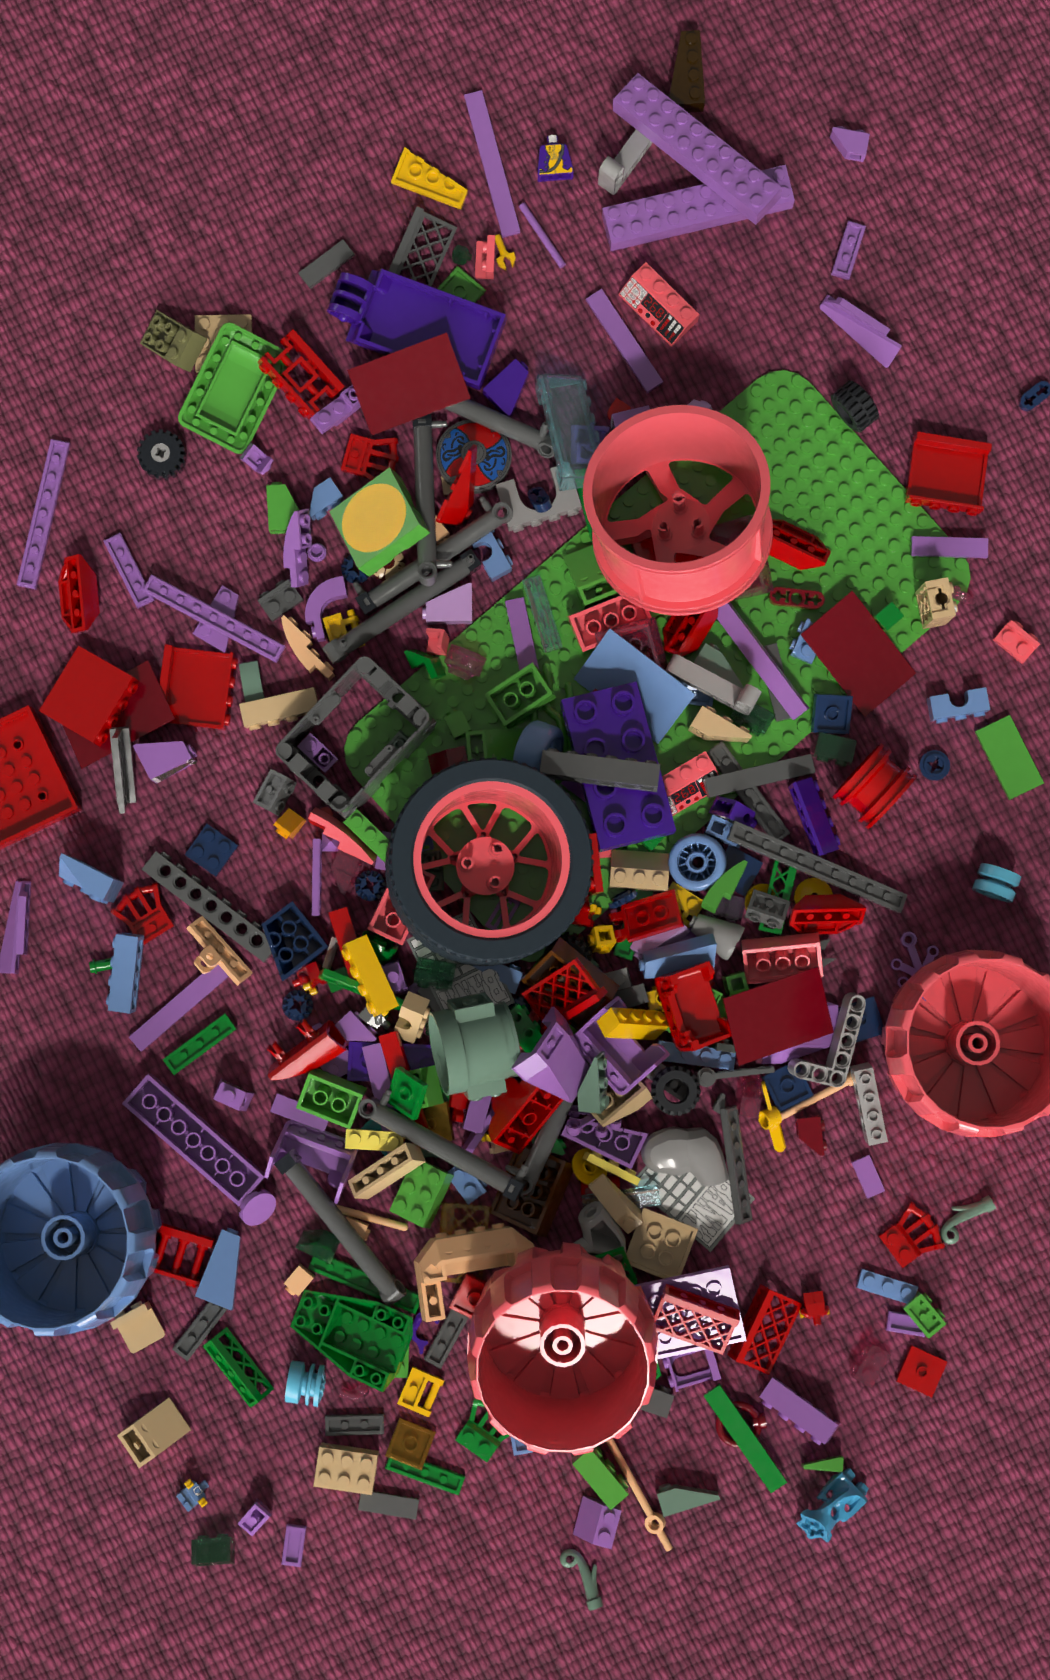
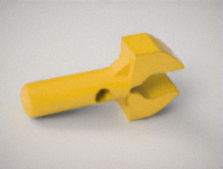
[495,234,516,270]

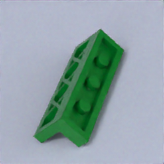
[759,860,797,936]
[203,1327,274,1408]

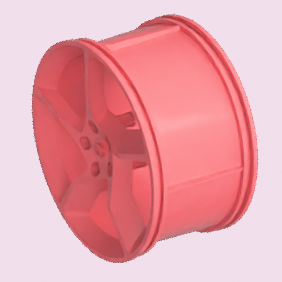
[583,405,773,616]

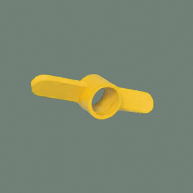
[758,1081,786,1152]

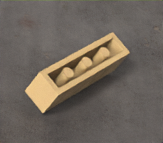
[239,687,318,731]
[348,1143,426,1199]

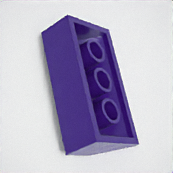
[788,777,840,857]

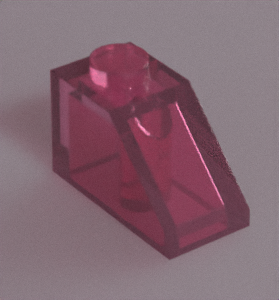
[738,1077,762,1119]

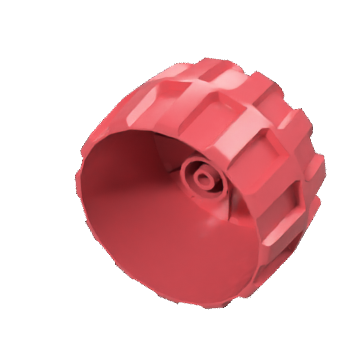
[881,950,1050,1137]
[467,1242,659,1456]

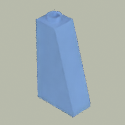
[639,934,717,979]
[195,1228,241,1311]

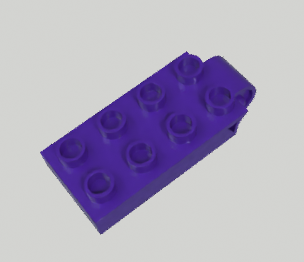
[327,269,507,390]

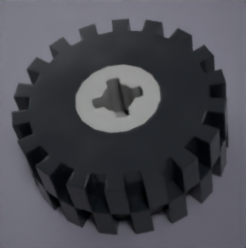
[137,429,187,480]

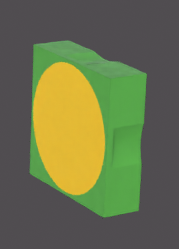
[329,467,430,577]

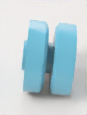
[972,863,1022,903]

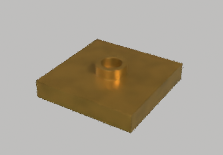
[423,1101,455,1141]
[385,1418,436,1470]

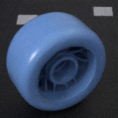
[513,720,564,772]
[668,833,727,891]

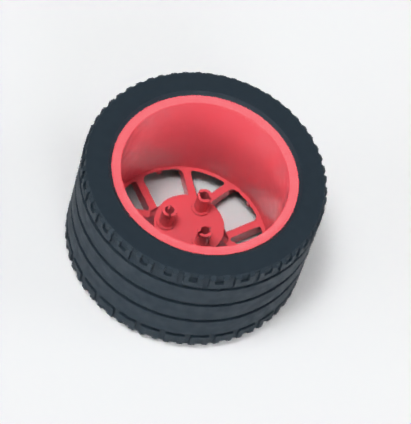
[385,757,594,966]

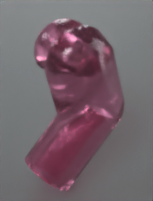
[952,585,976,606]

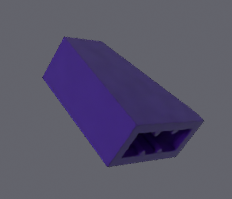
[483,359,529,418]

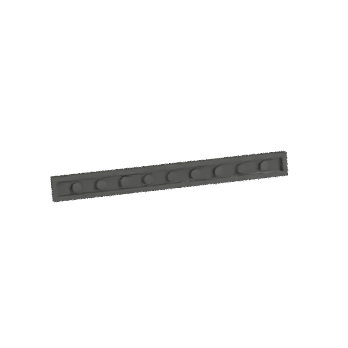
[727,821,907,913]

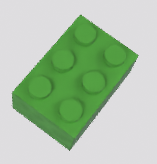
[485,662,557,729]
[296,1068,367,1129]
[389,1161,454,1229]
[571,1446,629,1510]

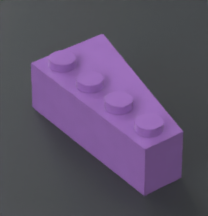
[560,1117,648,1169]
[759,1377,841,1445]

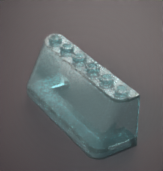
[535,373,599,491]

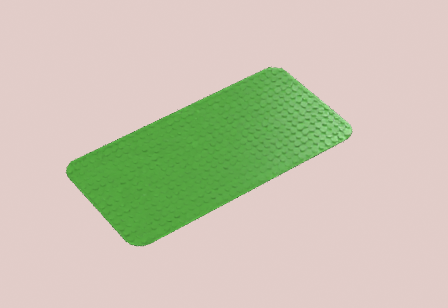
[344,370,971,962]

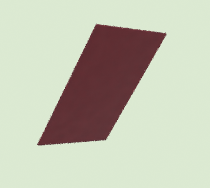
[347,332,471,435]
[800,591,916,717]
[63,660,175,769]
[723,966,834,1066]

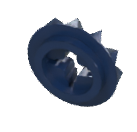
[341,555,369,584]
[919,750,950,781]
[355,870,386,901]
[608,889,638,909]
[282,990,313,1021]

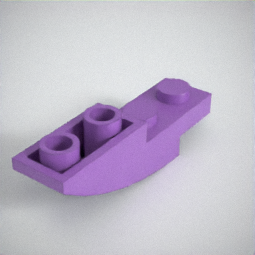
[310,385,361,434]
[283,508,312,587]

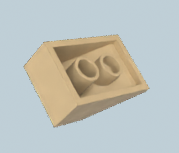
[591,1081,652,1127]

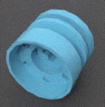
[285,1360,326,1407]

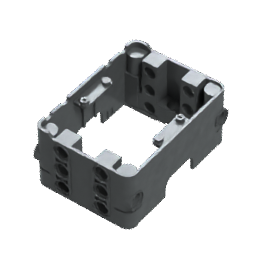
[275,656,437,819]

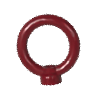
[715,1401,767,1448]

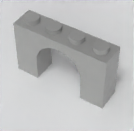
[496,463,582,532]

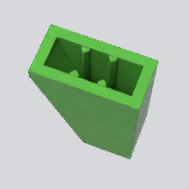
[266,482,299,534]

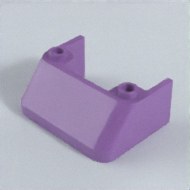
[264,1120,358,1204]

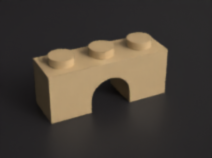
[394,991,431,1044]

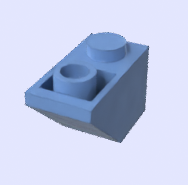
[309,478,344,520]
[704,815,740,849]

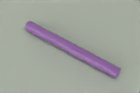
[519,202,566,268]

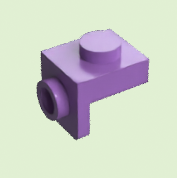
[240,443,274,475]

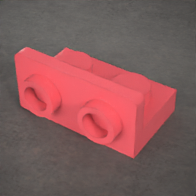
[475,235,495,279]
[993,620,1040,664]

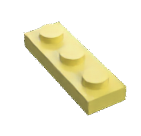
[345,1128,405,1151]
[582,1151,641,1186]

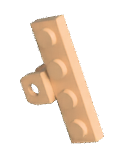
[186,916,253,986]

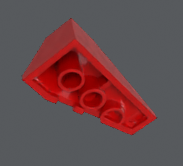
[436,444,477,525]

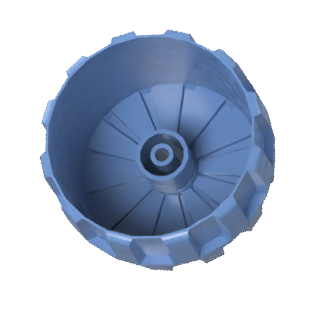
[0,1143,162,1336]

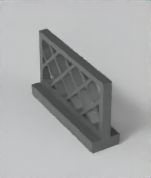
[388,206,457,287]
[109,726,137,814]

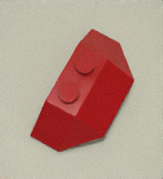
[769,519,831,570]
[58,554,100,633]
[663,608,718,657]
[789,894,866,934]

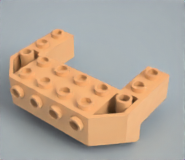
[414,1223,534,1322]

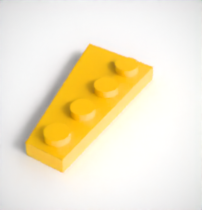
[391,147,468,210]

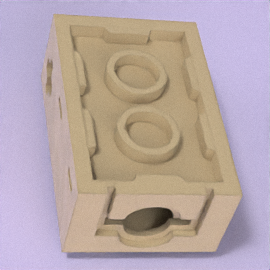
[915,577,958,629]
[313,1442,379,1495]

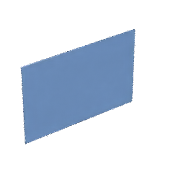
[574,628,695,744]

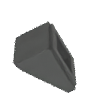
[711,1093,725,1115]

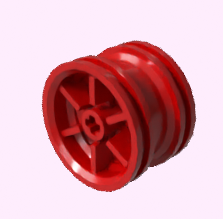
[832,743,918,829]

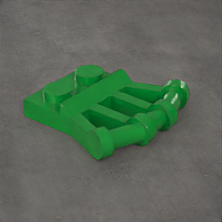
[455,1397,510,1462]

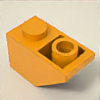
[274,808,306,839]

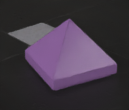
[322,832,341,852]

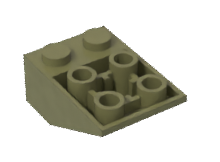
[140,310,208,372]

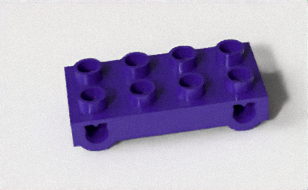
[560,681,676,852]

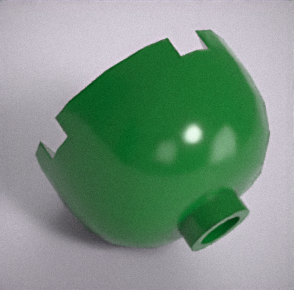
[361,931,399,965]

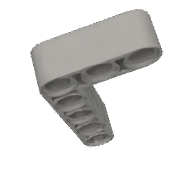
[598,130,653,195]
[665,654,762,715]
[787,992,866,1087]

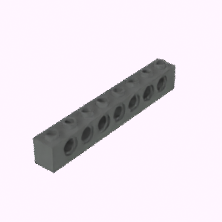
[141,851,272,963]

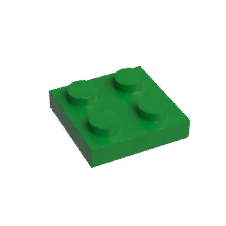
[388,1066,428,1120]

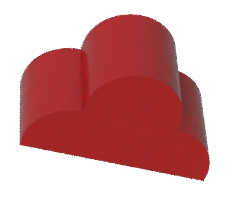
[489,1078,563,1154]

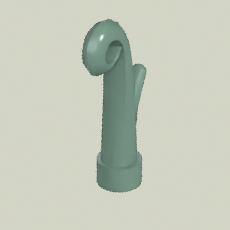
[941,1195,996,1244]
[560,1549,604,1611]

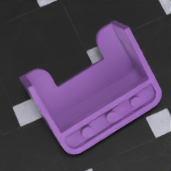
[574,996,670,1095]

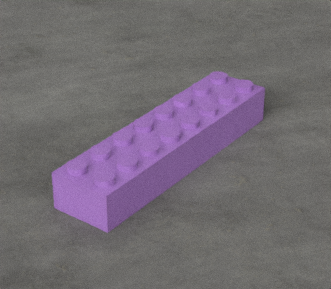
[122,1073,265,1206]

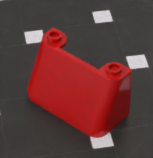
[655,961,732,1052]

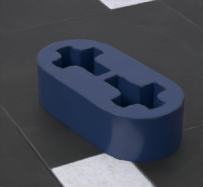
[1018,381,1050,412]
[527,487,552,513]

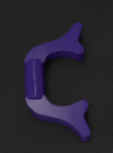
[412,1311,439,1354]

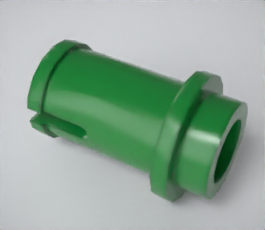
[89,957,112,974]

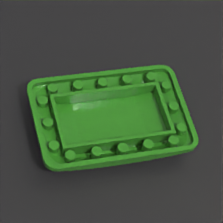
[178,323,291,454]

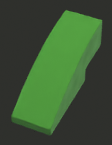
[701,860,748,914]

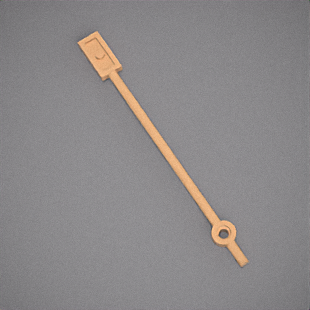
[606,1438,673,1552]

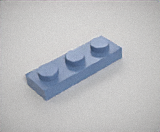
[856,1268,918,1304]

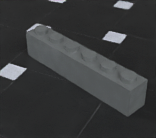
[540,748,660,792]

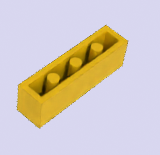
[342,934,399,1017]
[596,1007,669,1040]

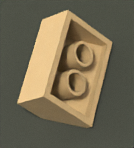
[609,849,669,892]

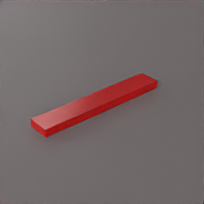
[378,1030,429,1144]

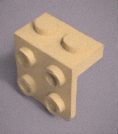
[110,1301,165,1353]

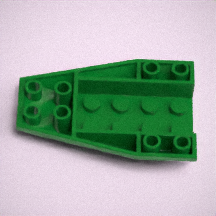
[290,1290,413,1392]

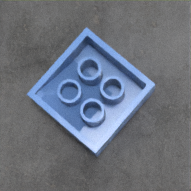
[59,853,124,904]

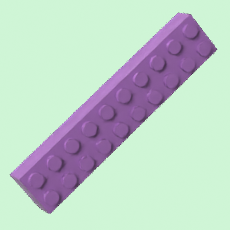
[613,73,782,225]
[602,165,795,251]

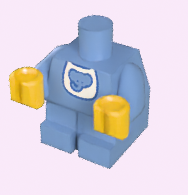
[176,1479,209,1512]

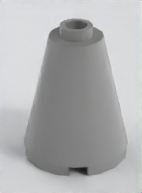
[689,914,745,960]

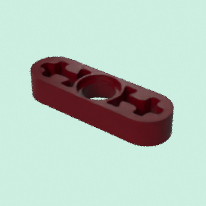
[768,587,825,610]

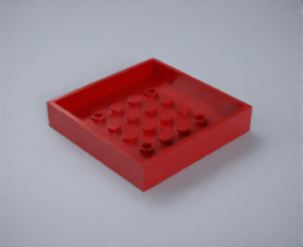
[0,705,82,850]

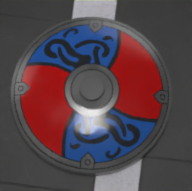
[436,420,512,494]

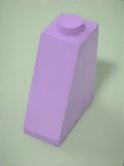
[422,583,472,624]
[630,925,690,959]

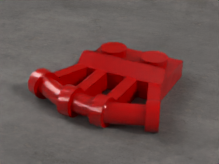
[341,433,399,481]
[110,882,175,946]
[878,1201,945,1268]

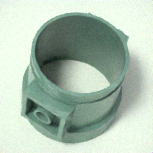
[428,992,520,1101]

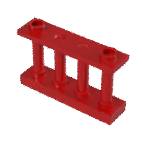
[154,1223,216,1288]

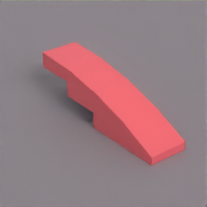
[308,807,377,865]

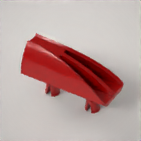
[266,1018,348,1081]

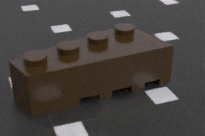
[669,30,705,113]

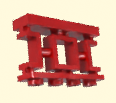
[258,329,345,419]

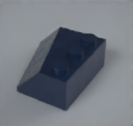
[262,901,328,982]

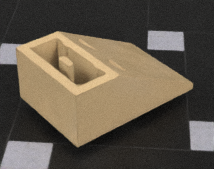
[688,706,752,743]
[117,1397,192,1468]

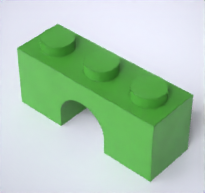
[343,809,389,862]

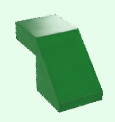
[404,649,446,679]

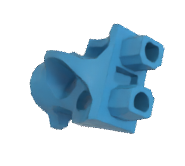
[796,1468,869,1542]

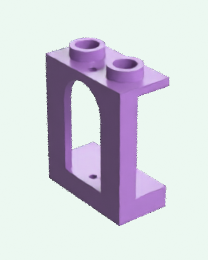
[662,1349,721,1392]

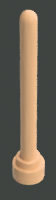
[780,1071,853,1120]
[335,1204,408,1231]

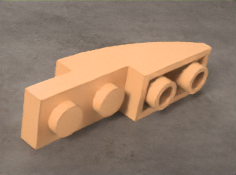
[281,615,335,681]

